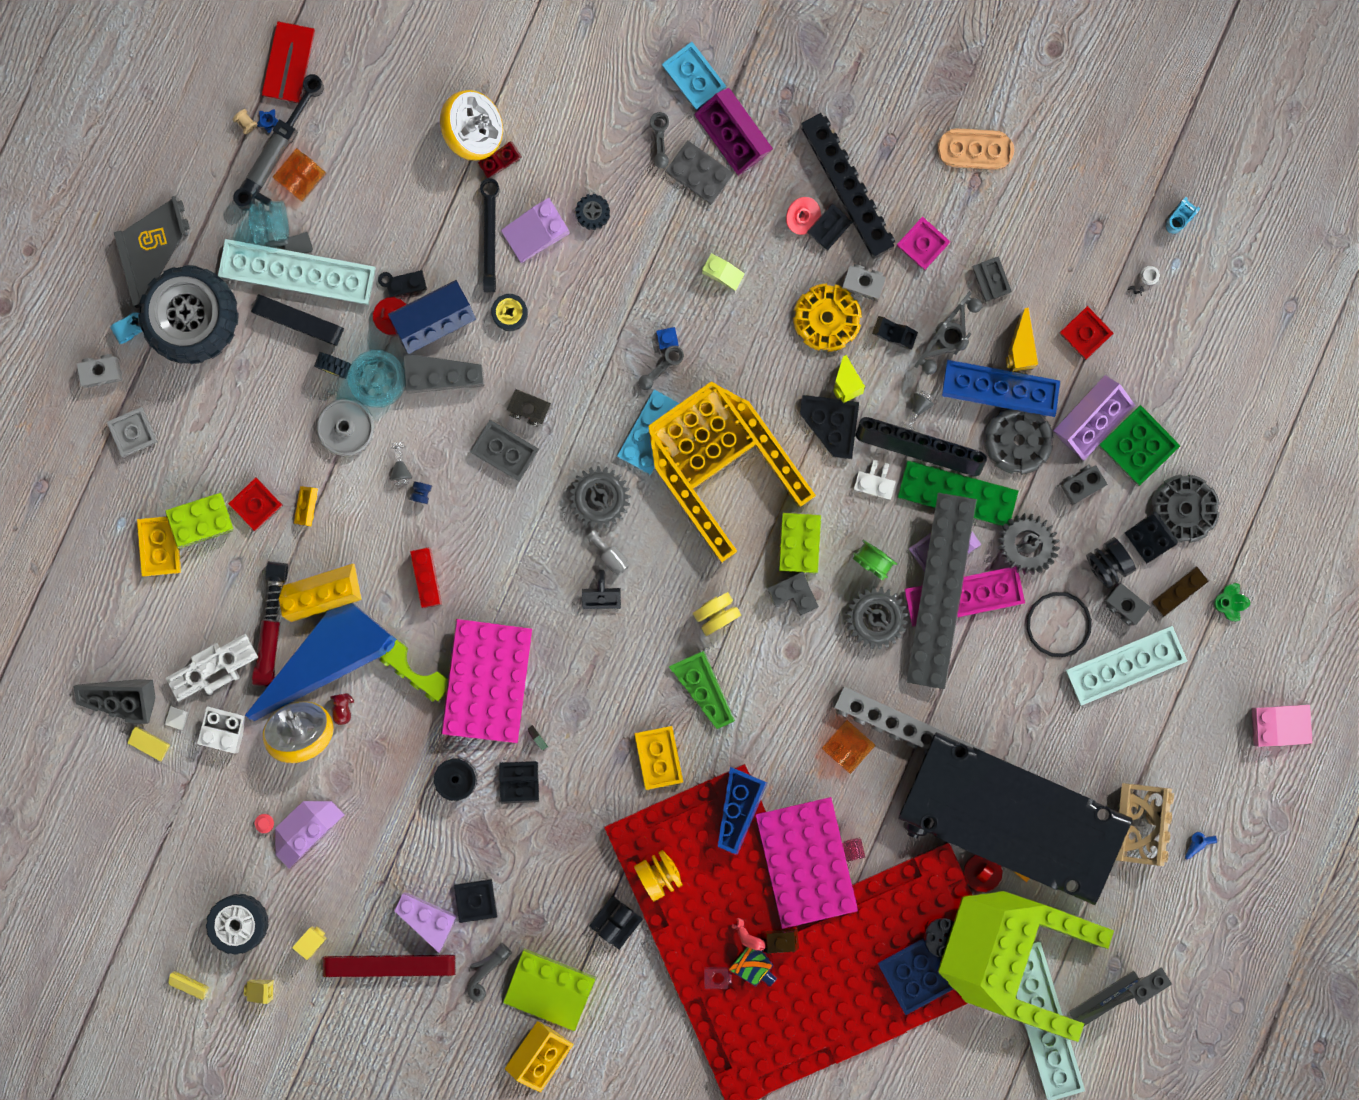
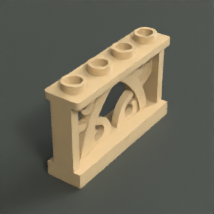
[1116,783,1174,866]

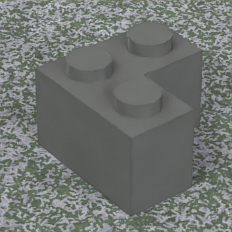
[767,572,819,616]

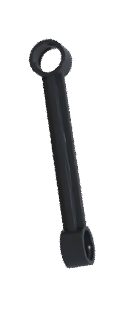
[480,178,500,292]

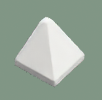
[165,706,189,730]

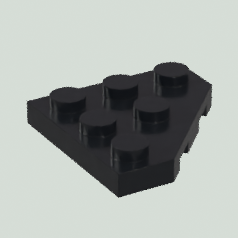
[800,395,859,460]

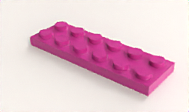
[904,567,1025,627]

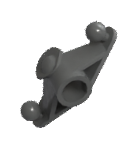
[914,291,982,375]

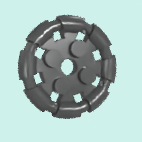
[985,408,1053,474]
[1151,474,1220,543]

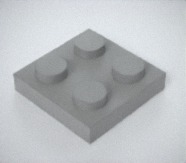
[107,407,158,457]

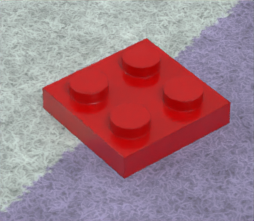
[1059,306,1114,360]
[228,477,283,532]

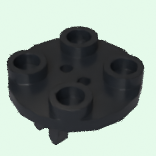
[924,918,953,957]

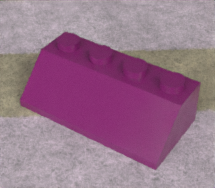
[694,88,773,176]

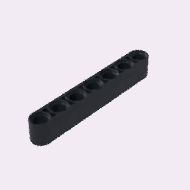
[855,417,987,476]

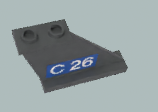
[1069,967,1172,1026]

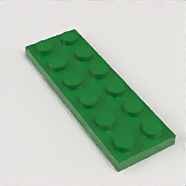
[898,461,1019,526]

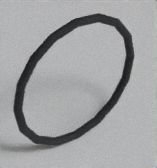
[1026,592,1092,657]

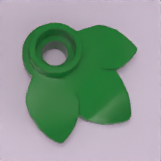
[1214,583,1251,622]

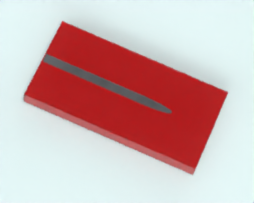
[262,21,315,103]

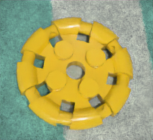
[793,283,862,352]

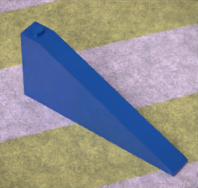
[245,603,397,721]

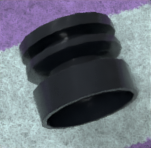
[1086,537,1136,588]

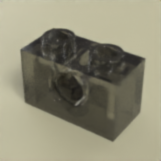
[507,389,552,427]

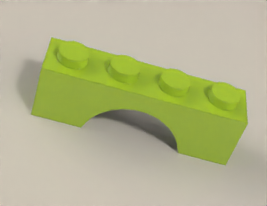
[379,640,448,702]

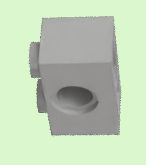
[842,264,886,302]
[77,354,122,388]

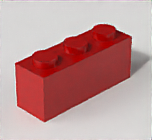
[410,547,442,608]

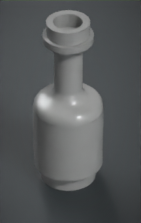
[587,530,629,575]

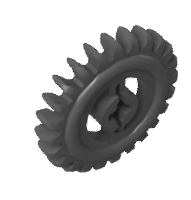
[568,466,631,529]
[997,513,1060,575]
[845,586,908,649]

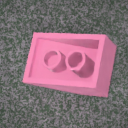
[1252,705,1312,747]

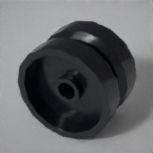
[434,758,478,801]

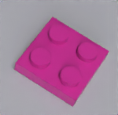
[896,216,951,271]

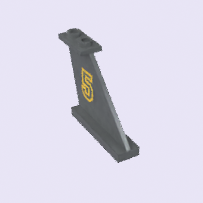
[114,196,190,308]

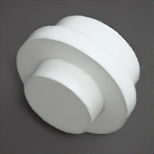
[1140,266,1160,285]

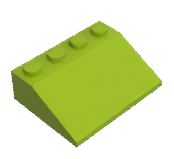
[503,948,596,1031]

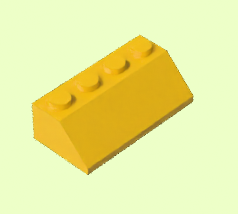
[279,564,362,622]

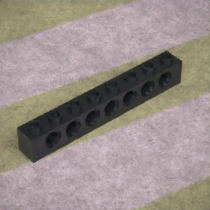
[800,113,895,259]

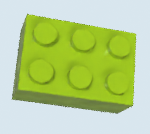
[165,493,234,549]
[779,513,821,574]

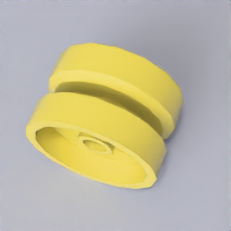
[692,592,742,636]

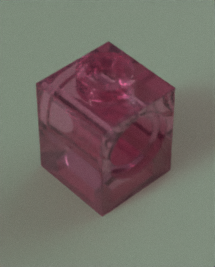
[842,837,865,862]
[704,967,732,989]

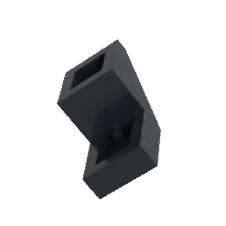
[872,316,918,350]

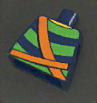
[729,947,777,987]

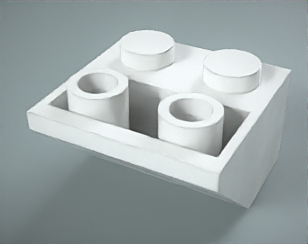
[197,706,245,754]

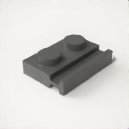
[972,256,1012,302]

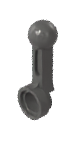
[650,112,669,168]
[638,346,684,390]

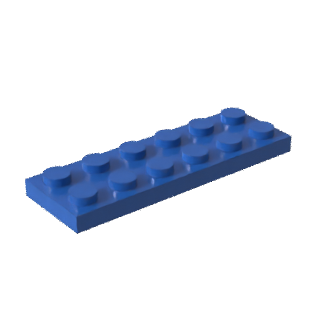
[942,360,1060,417]

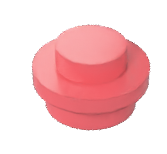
[255,814,274,833]

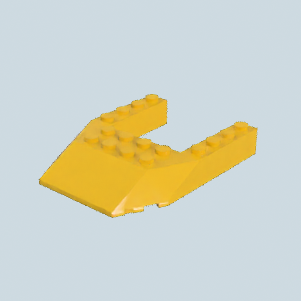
[648,381,816,563]

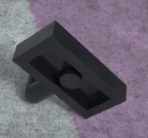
[582,570,621,609]

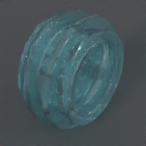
[348,350,406,408]

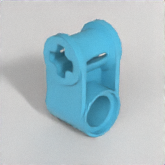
[1165,197,1201,234]
[110,313,142,344]

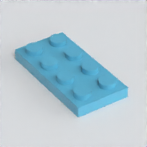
[617,390,680,475]

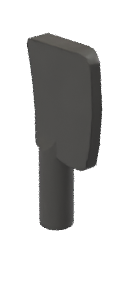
[266,232,313,254]

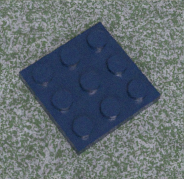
[878,938,953,1015]

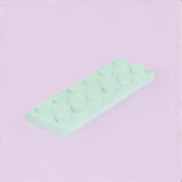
[1065,626,1187,706]

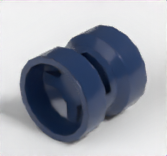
[409,481,432,504]

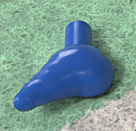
[1185,832,1217,860]

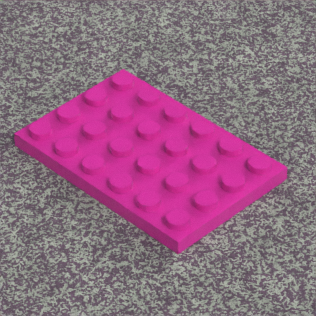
[441,619,532,743]
[756,797,858,929]

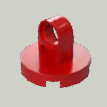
[373,297,407,336]
[964,855,1003,892]

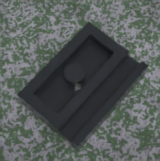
[807,204,853,251]

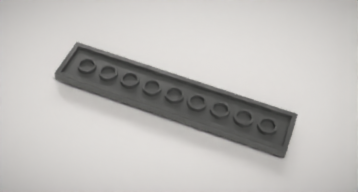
[907,493,977,689]

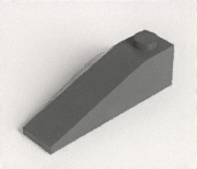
[73,679,156,724]

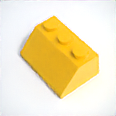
[504,1021,574,1092]

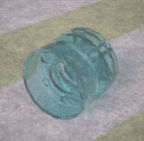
[248,200,289,244]

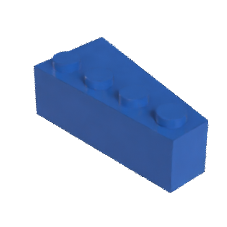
[718,767,768,854]

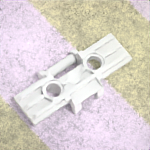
[166,634,258,702]

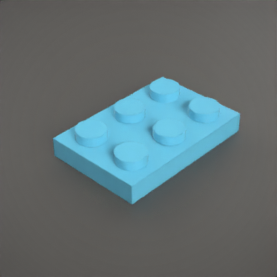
[662,42,727,111]

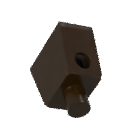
[761,929,799,953]

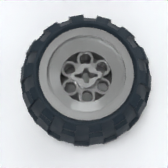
[138,265,239,364]

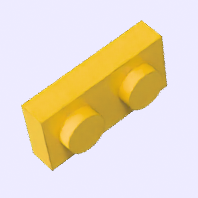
[294,486,318,526]

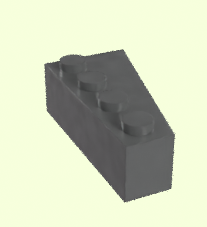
[403,353,485,394]

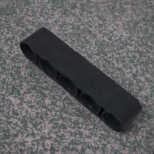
[251,294,344,346]

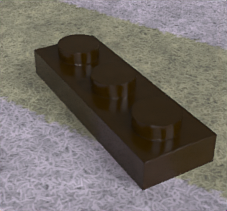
[1151,566,1209,617]

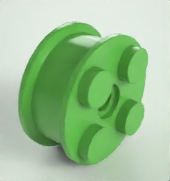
[853,539,898,580]

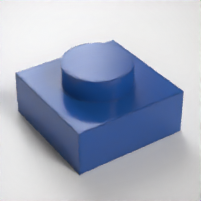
[656,327,679,350]

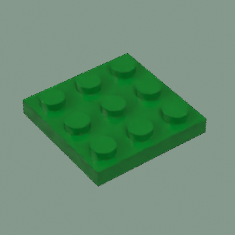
[1099,405,1180,486]

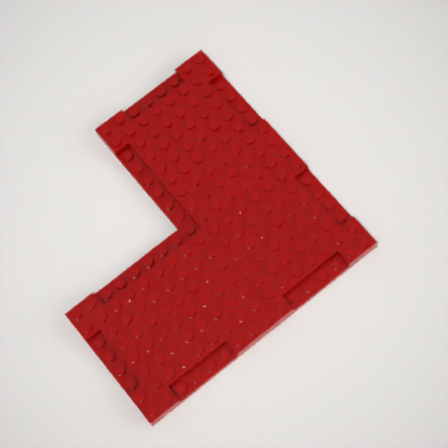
[604,764,973,1100]

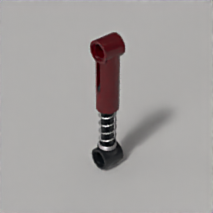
[252,561,288,687]

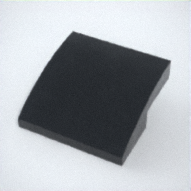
[499,761,539,804]

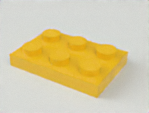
[137,516,181,577]
[634,726,684,790]

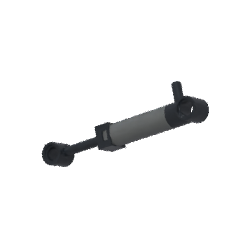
[233,74,324,210]

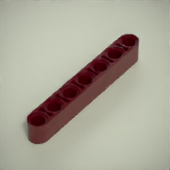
[322,955,456,977]

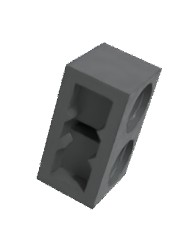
[1060,464,1108,505]

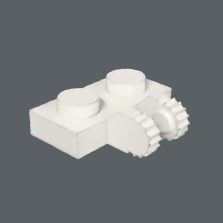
[854,460,896,500]

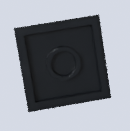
[454,879,498,923]

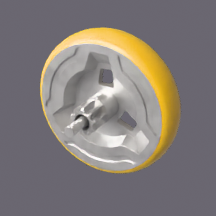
[440,90,503,161]
[263,701,333,763]

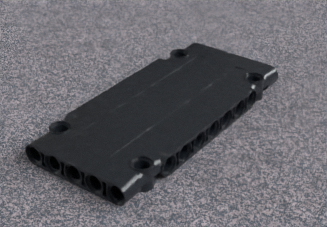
[898,732,1132,905]

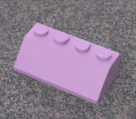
[1054,375,1135,461]

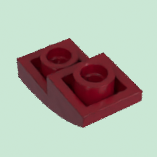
[478,141,522,178]

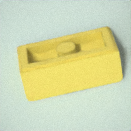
[128,726,170,761]
[168,971,209,1000]

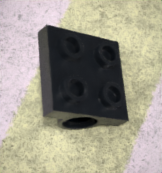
[1125,512,1178,564]
[589,895,643,950]

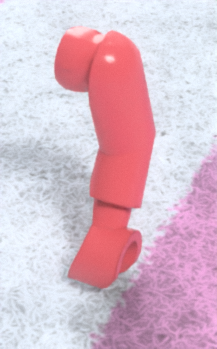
[731,918,766,951]

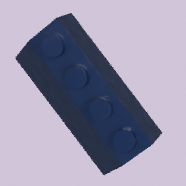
[388,280,476,354]

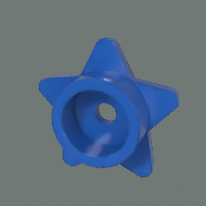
[257,109,278,133]

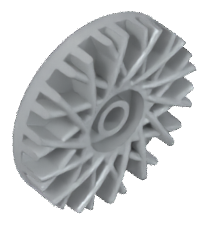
[317,399,375,456]

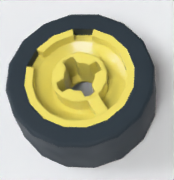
[491,294,528,331]

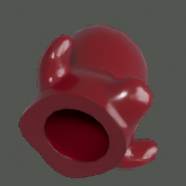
[330,693,354,725]

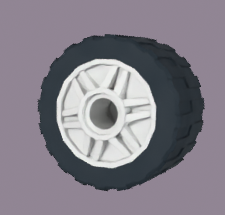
[206,894,269,955]

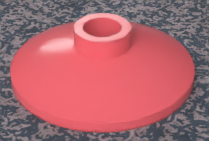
[786,197,821,235]

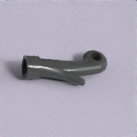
[467,943,512,1002]

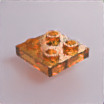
[821,720,876,774]

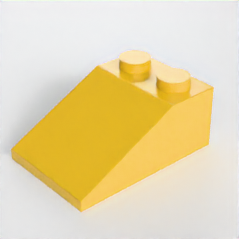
[1005,308,1038,372]

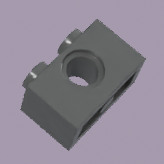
[1104,583,1151,626]

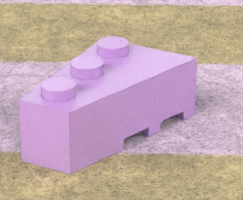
[395,892,457,953]

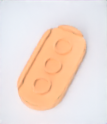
[937,129,1014,170]

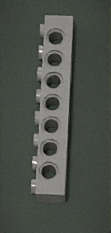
[834,687,985,755]

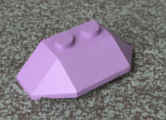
[275,801,345,869]

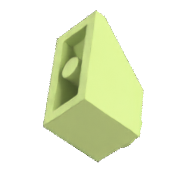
[702,253,744,291]

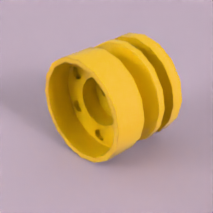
[634,850,682,902]

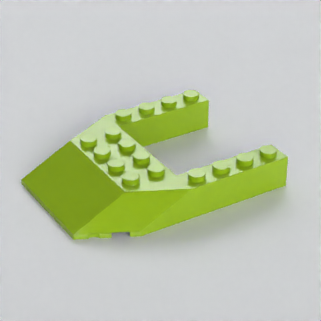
[938,891,1114,1042]

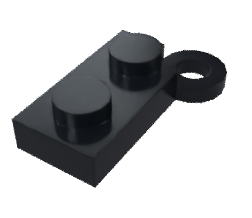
[378,270,427,297]

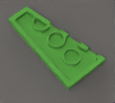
[669,651,735,729]

